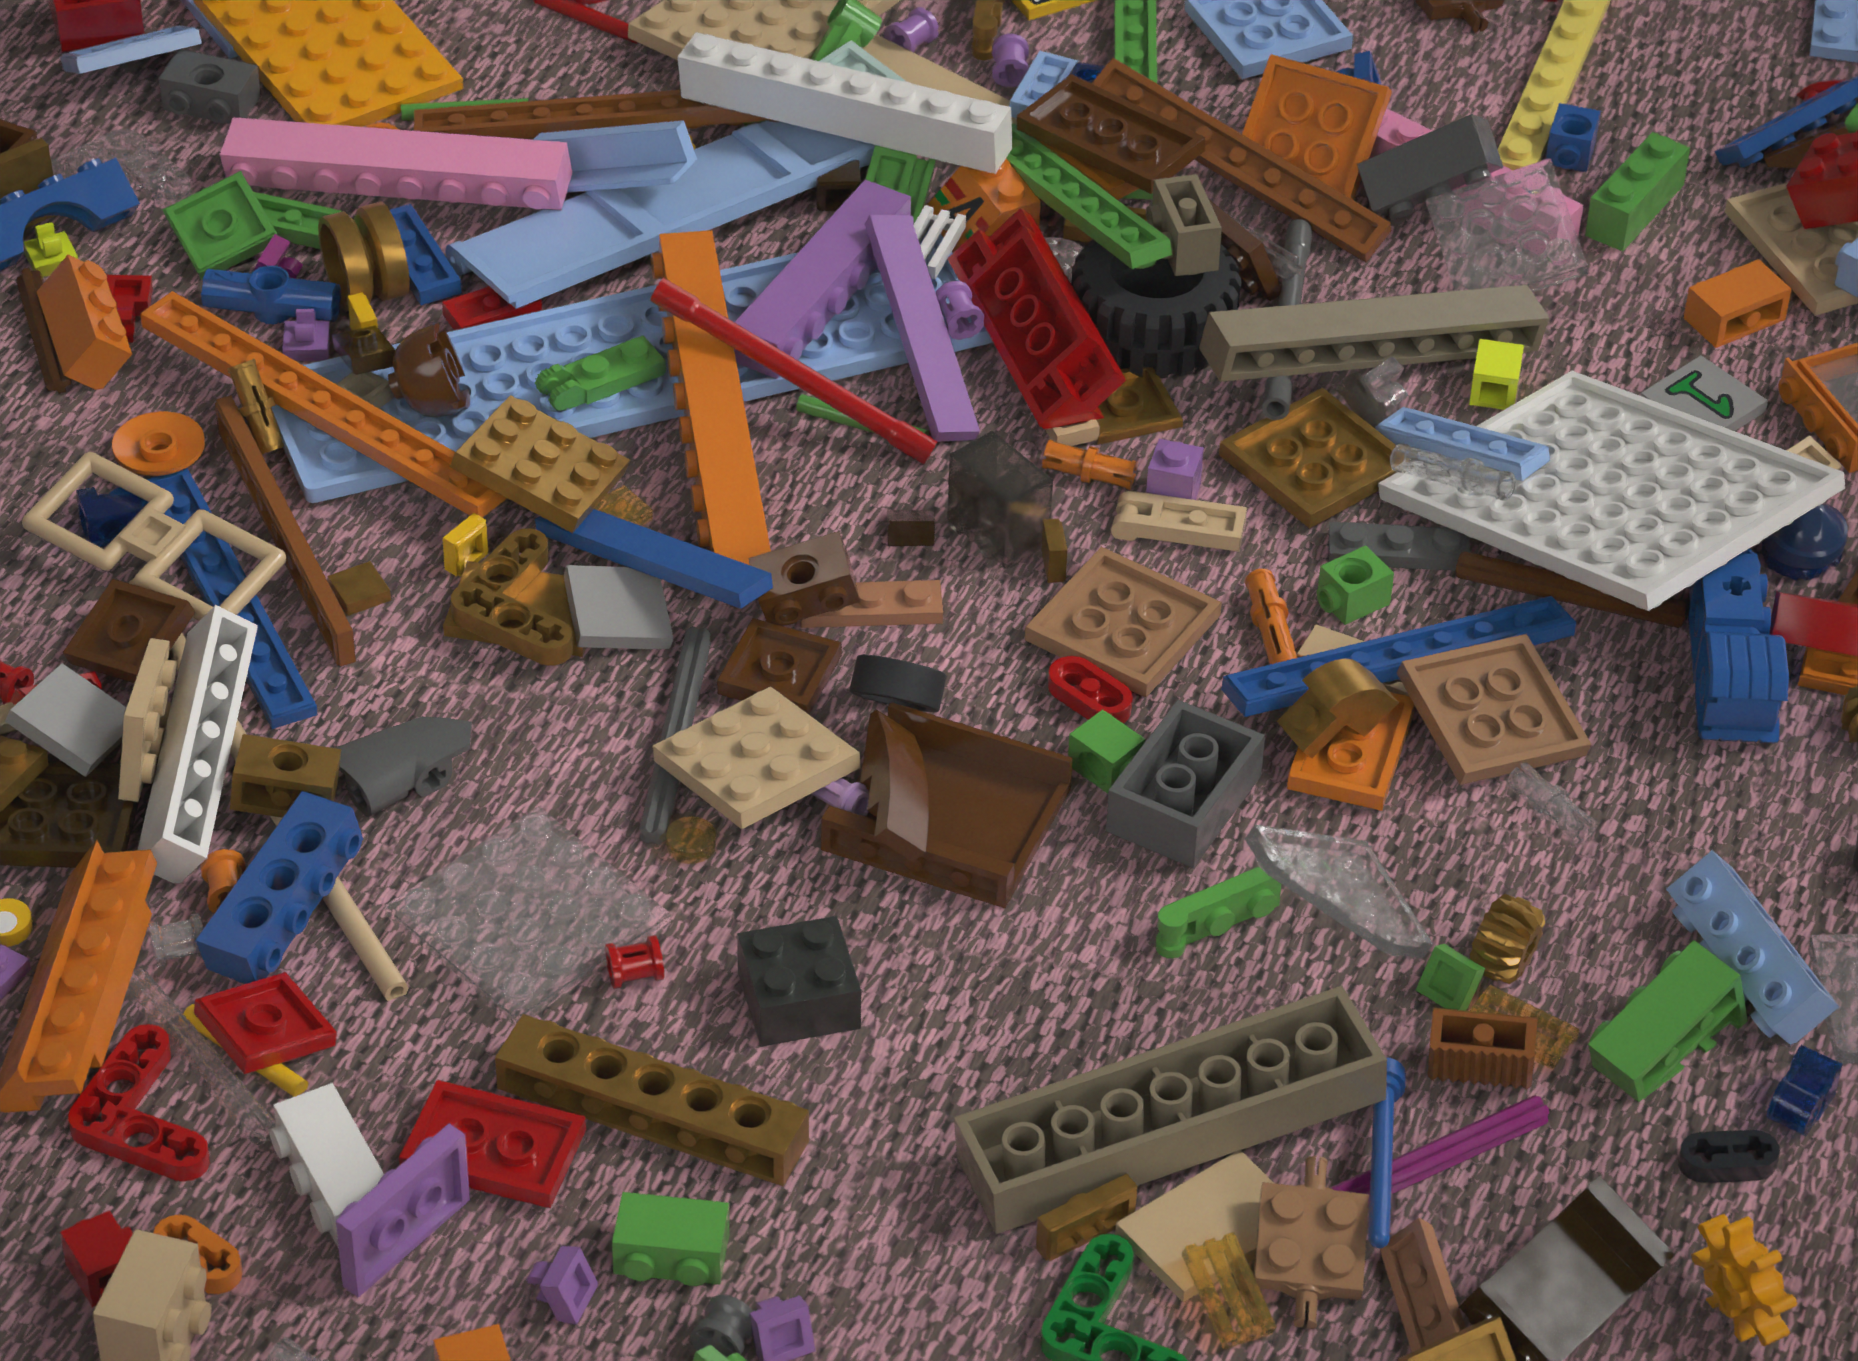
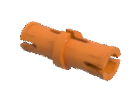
[1042,439,1138,490]

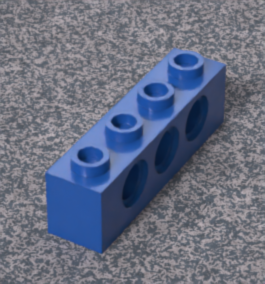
[195,791,363,984]

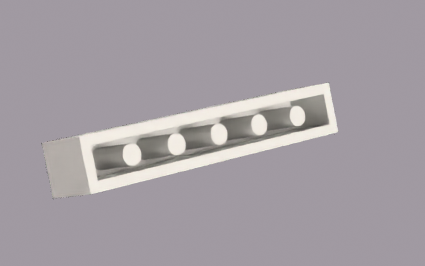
[138,605,258,883]

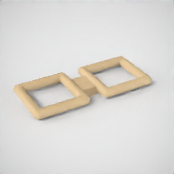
[22,452,286,621]

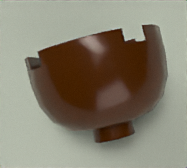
[388,322,470,417]

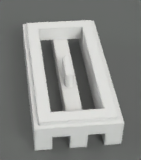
[914,205,966,279]

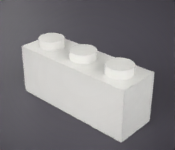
[269,1083,384,1248]

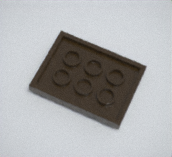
[0,761,142,868]

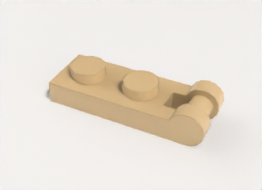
[1111,491,1247,552]

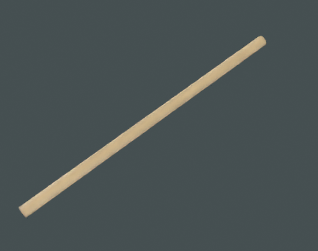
[129,578,408,1001]

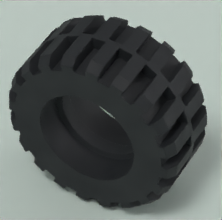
[1071,239,1241,378]

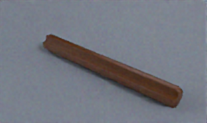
[1455,551,1687,628]

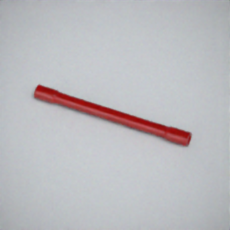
[650,277,938,465]

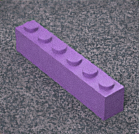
[734,180,914,379]

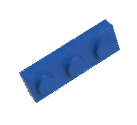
[390,204,462,305]

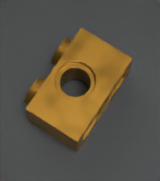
[230,734,341,818]

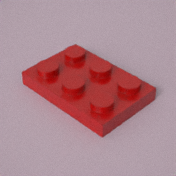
[399,1080,586,1208]

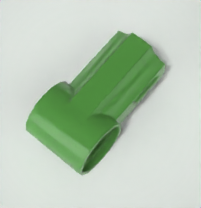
[811,0,882,61]

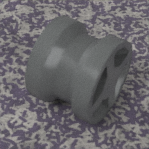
[690,1295,754,1358]

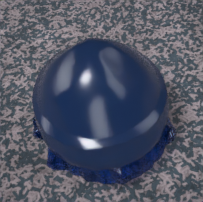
[1762,503,1848,580]

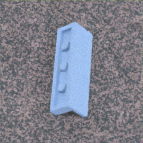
[533,121,697,193]

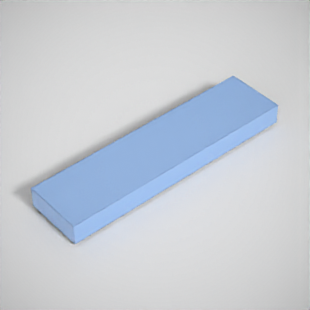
[1375,407,1550,481]

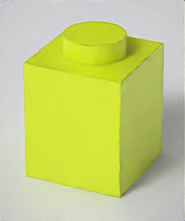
[1469,339,1524,410]

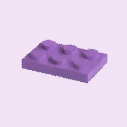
[336,1123,470,1298]

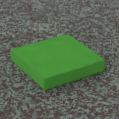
[163,171,278,280]

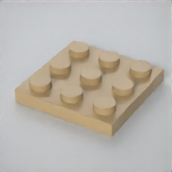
[653,686,861,829]

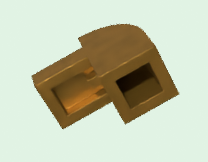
[1277,659,1399,758]

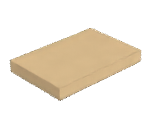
[1115,1150,1274,1302]

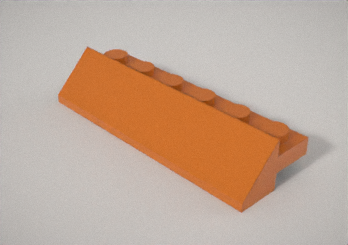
[0,839,157,1113]

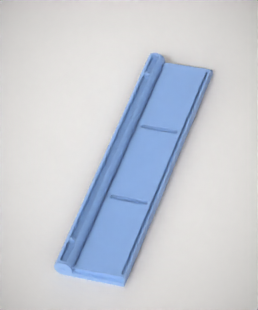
[446,121,899,309]

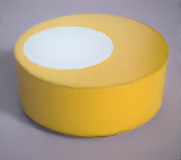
[0,898,33,947]

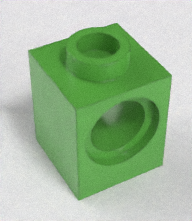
[1317,545,1394,625]
[1068,709,1146,794]

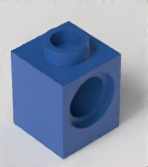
[1545,103,1601,172]

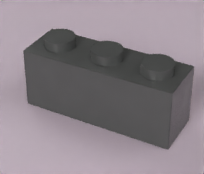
[1357,114,1504,219]

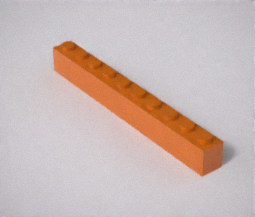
[651,230,771,565]

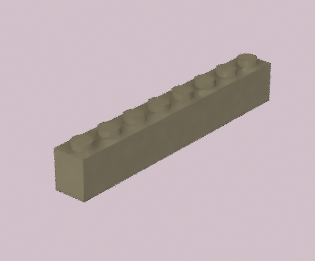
[1199,285,1550,382]

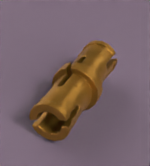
[227,359,284,454]

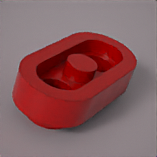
[1048,656,1133,724]

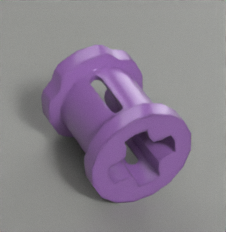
[884,7,939,53]
[992,34,1029,87]
[935,281,984,340]

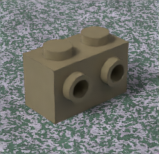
[1146,174,1222,276]

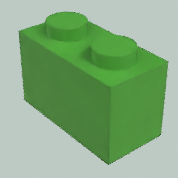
[612,1192,730,1286]

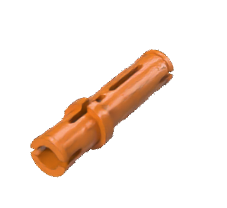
[1245,569,1297,664]

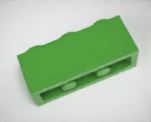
[1585,132,1690,252]

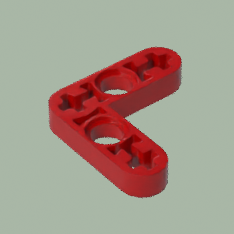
[68,1024,210,1182]

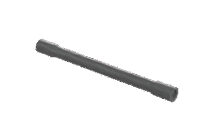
[1262,219,1313,420]

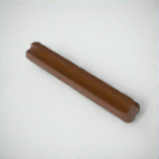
[16,267,72,393]

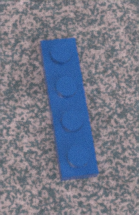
[1714,76,1858,168]

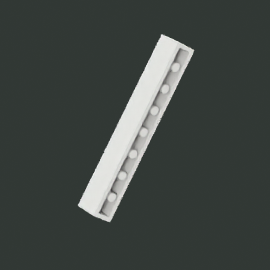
[678,32,1012,174]

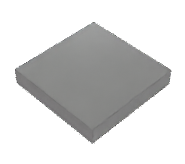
[563,565,673,649]
[5,663,127,777]

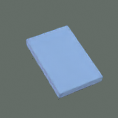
[60,26,202,74]

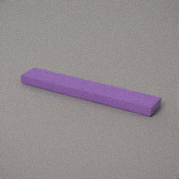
[865,214,980,441]

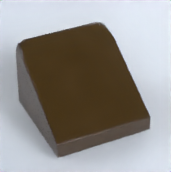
[816,160,860,211]
[887,510,935,546]

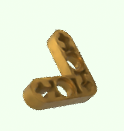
[451,528,573,666]

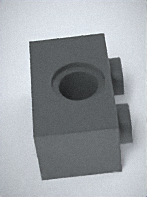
[159,49,261,124]

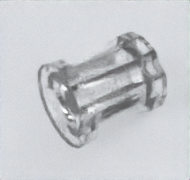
[148,912,203,968]

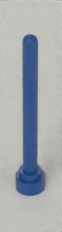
[1368,1057,1406,1249]

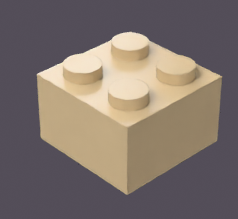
[93,1229,211,1361]

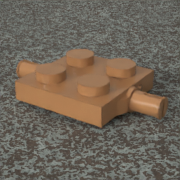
[1253,1156,1369,1329]

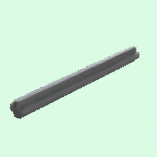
[639,626,711,844]

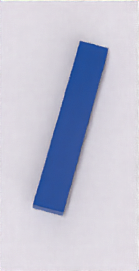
[535,509,773,609]

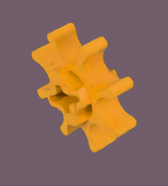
[1691,1214,1797,1347]

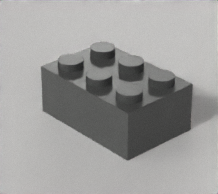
[1106,700,1265,868]

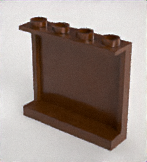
[821,702,1073,909]

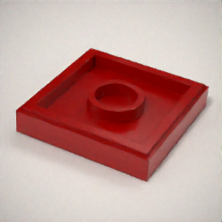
[194,972,337,1075]

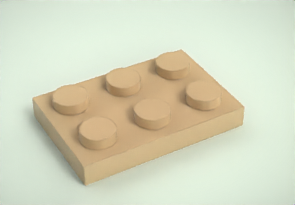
[118,638,176,802]

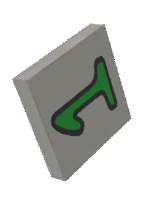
[1640,355,1768,431]

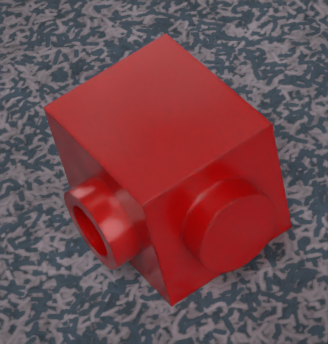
[60,1210,133,1308]

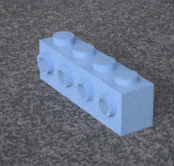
[1666,850,1839,1045]

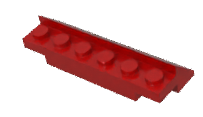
[947,207,1126,429]

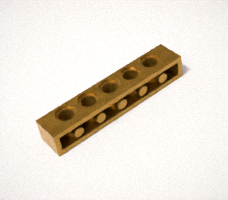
[495,1014,809,1187]

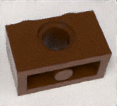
[748,531,861,626]

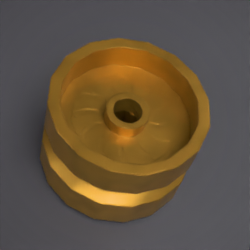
[318,201,410,311]

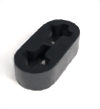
[1678,1130,1780,1183]

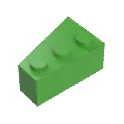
[1588,940,1748,1102]

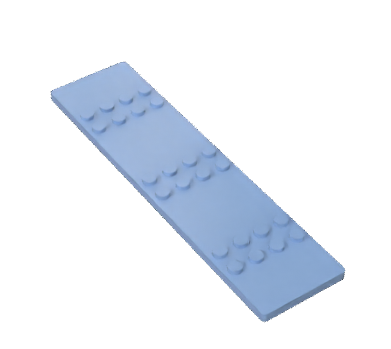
[272,226,993,503]

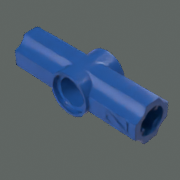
[201,265,342,324]

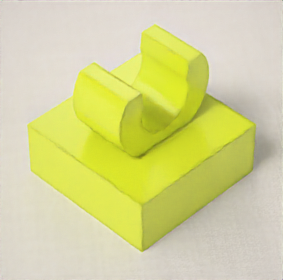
[23,222,78,277]

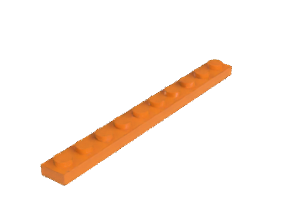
[140,291,507,518]

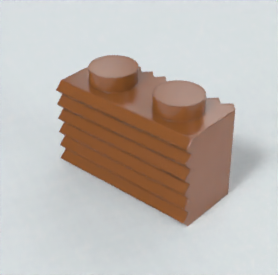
[1428,1007,1538,1090]

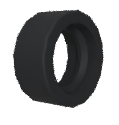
[849,654,947,712]

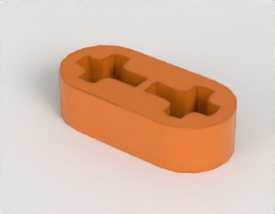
[153,1214,243,1294]

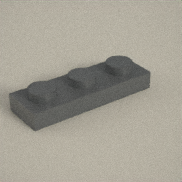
[1328,522,1470,571]

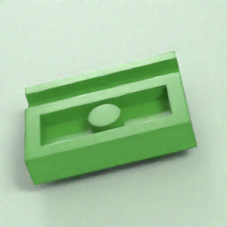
[865,145,936,223]

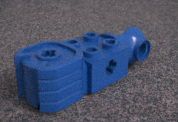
[1688,548,1789,744]

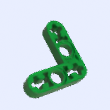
[1040,1234,1188,1361]

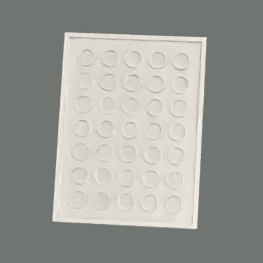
[1378,371,1845,611]

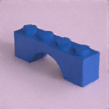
[0,158,140,270]

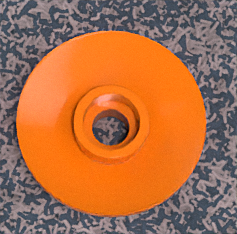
[112,411,205,476]

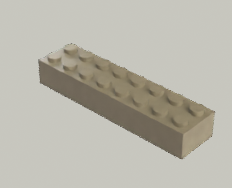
[954,986,1387,1234]

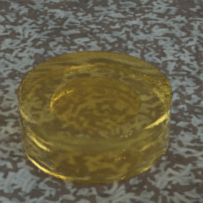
[666,816,716,864]

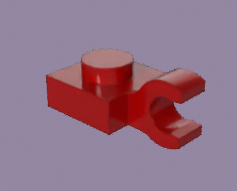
[106,275,153,342]

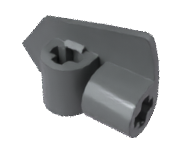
[335,716,472,817]

